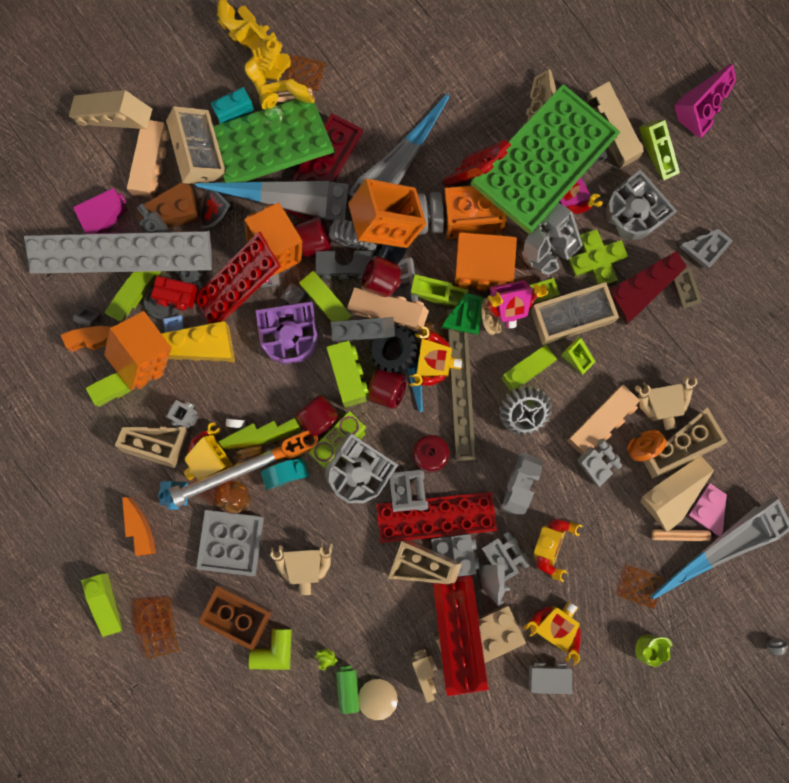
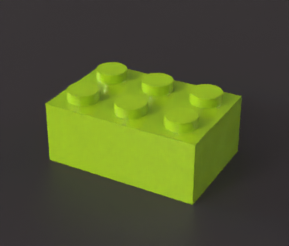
[327,341,369,408]

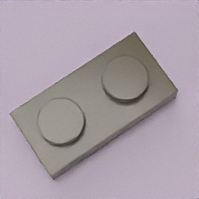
[673,267,702,309]

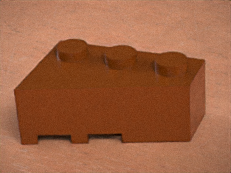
[137,182,200,232]

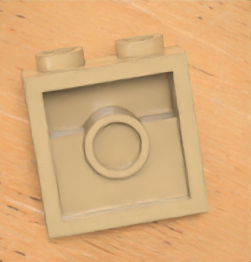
[411,649,437,703]

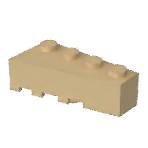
[586,82,644,169]

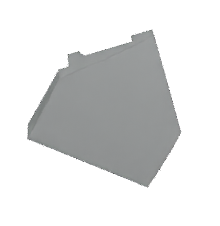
[479,565,510,606]

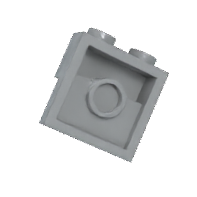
[431,534,479,577]

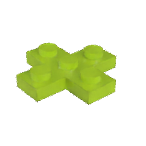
[568,229,628,285]

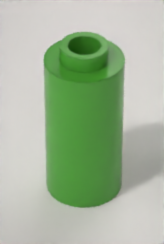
[336,665,360,714]

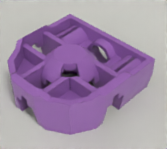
[256,302,318,365]

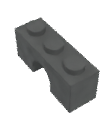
[316,251,373,281]
[331,317,395,341]

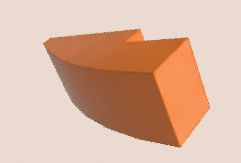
[61,326,111,352]
[122,497,156,556]

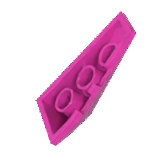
[674,64,736,138]

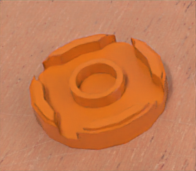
[627,430,667,461]

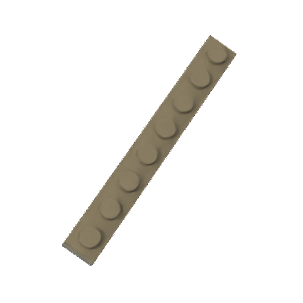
[447,309,476,461]

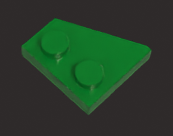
[441,293,484,335]

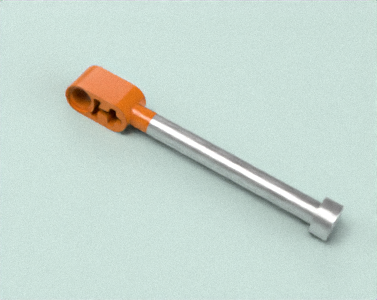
[169,431,318,507]

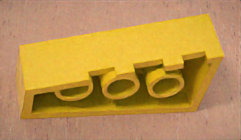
[161,321,235,362]

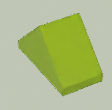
[561,337,596,375]

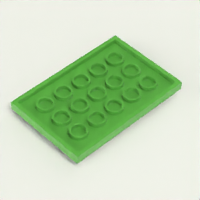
[211,99,334,183]

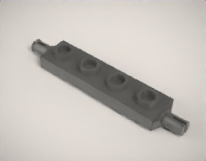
[137,204,204,292]

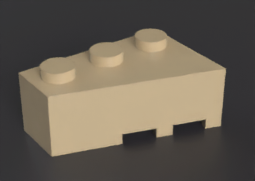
[115,427,189,468]
[388,540,462,584]

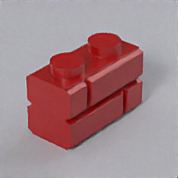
[151,276,197,311]

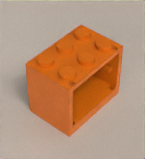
[348,178,427,248]
[443,186,507,240]
[244,202,302,277]
[453,232,517,292]
[104,311,172,391]

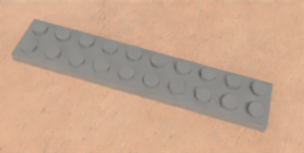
[24,231,213,274]

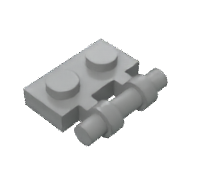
[577,439,622,487]
[481,531,530,582]

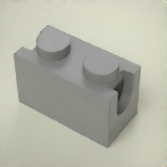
[529,662,572,694]

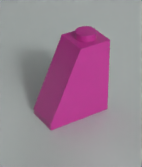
[73,188,127,233]

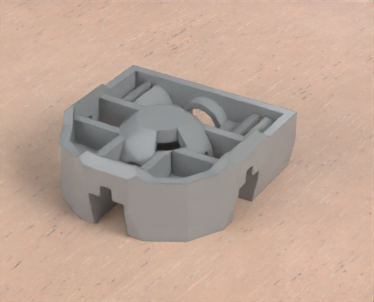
[605,169,677,240]
[522,203,583,275]
[325,432,398,503]
[500,452,543,515]

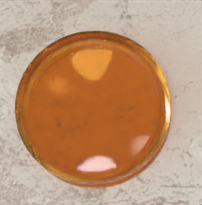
[235,446,264,460]

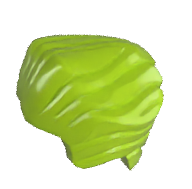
[635,634,673,667]

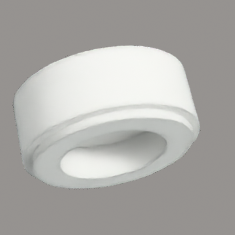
[225,419,245,428]

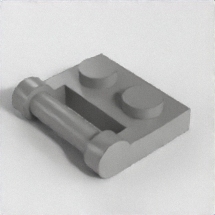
[390,470,428,512]

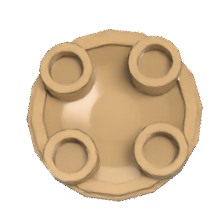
[481,297,501,335]
[358,678,398,720]

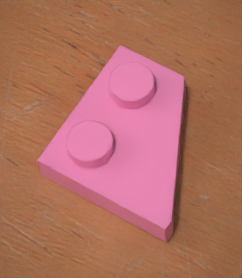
[687,483,727,537]

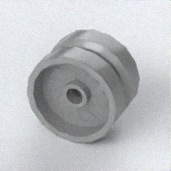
[417,191,444,235]

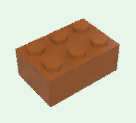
[198,585,273,650]

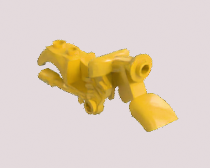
[216,0,315,109]

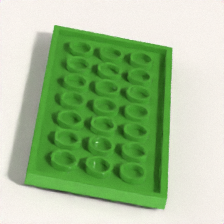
[470,84,620,234]

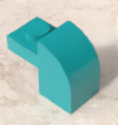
[260,458,309,490]

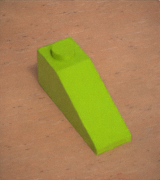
[639,120,680,180]
[501,345,557,392]
[81,573,123,637]

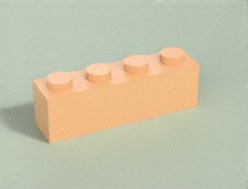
[127,120,170,199]
[347,288,429,333]
[567,385,640,455]

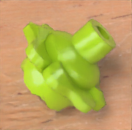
[315,648,338,670]

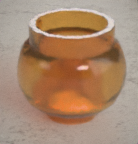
[214,481,251,514]

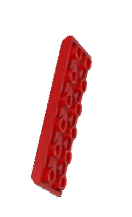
[442,140,511,187]
[195,232,281,324]
[376,492,497,543]
[433,575,489,697]

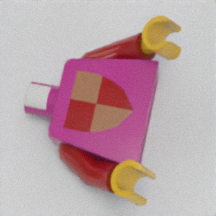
[559,178,603,215]
[486,280,548,328]

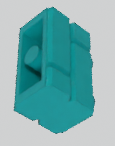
[210,87,254,124]

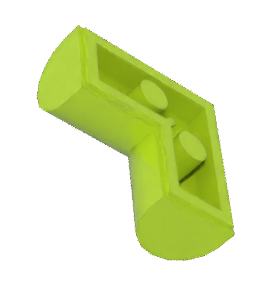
[249,628,292,670]

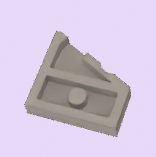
[680,229,733,270]

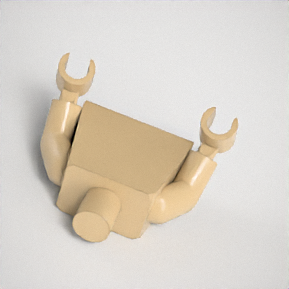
[635,375,697,431]
[271,543,333,595]

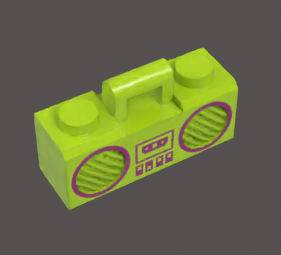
[309,411,367,469]

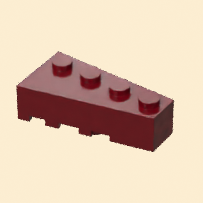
[609,251,687,326]

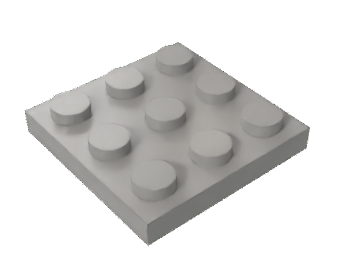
[196,510,264,576]

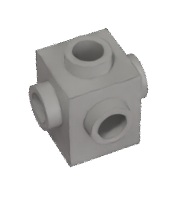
[166,400,198,429]

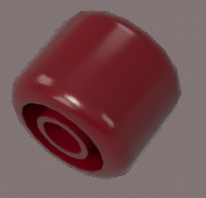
[294,216,331,257]
[361,256,401,297]
[367,369,407,409]
[295,395,338,437]
[412,434,450,473]

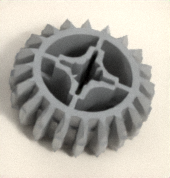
[329,219,379,252]
[499,385,552,437]

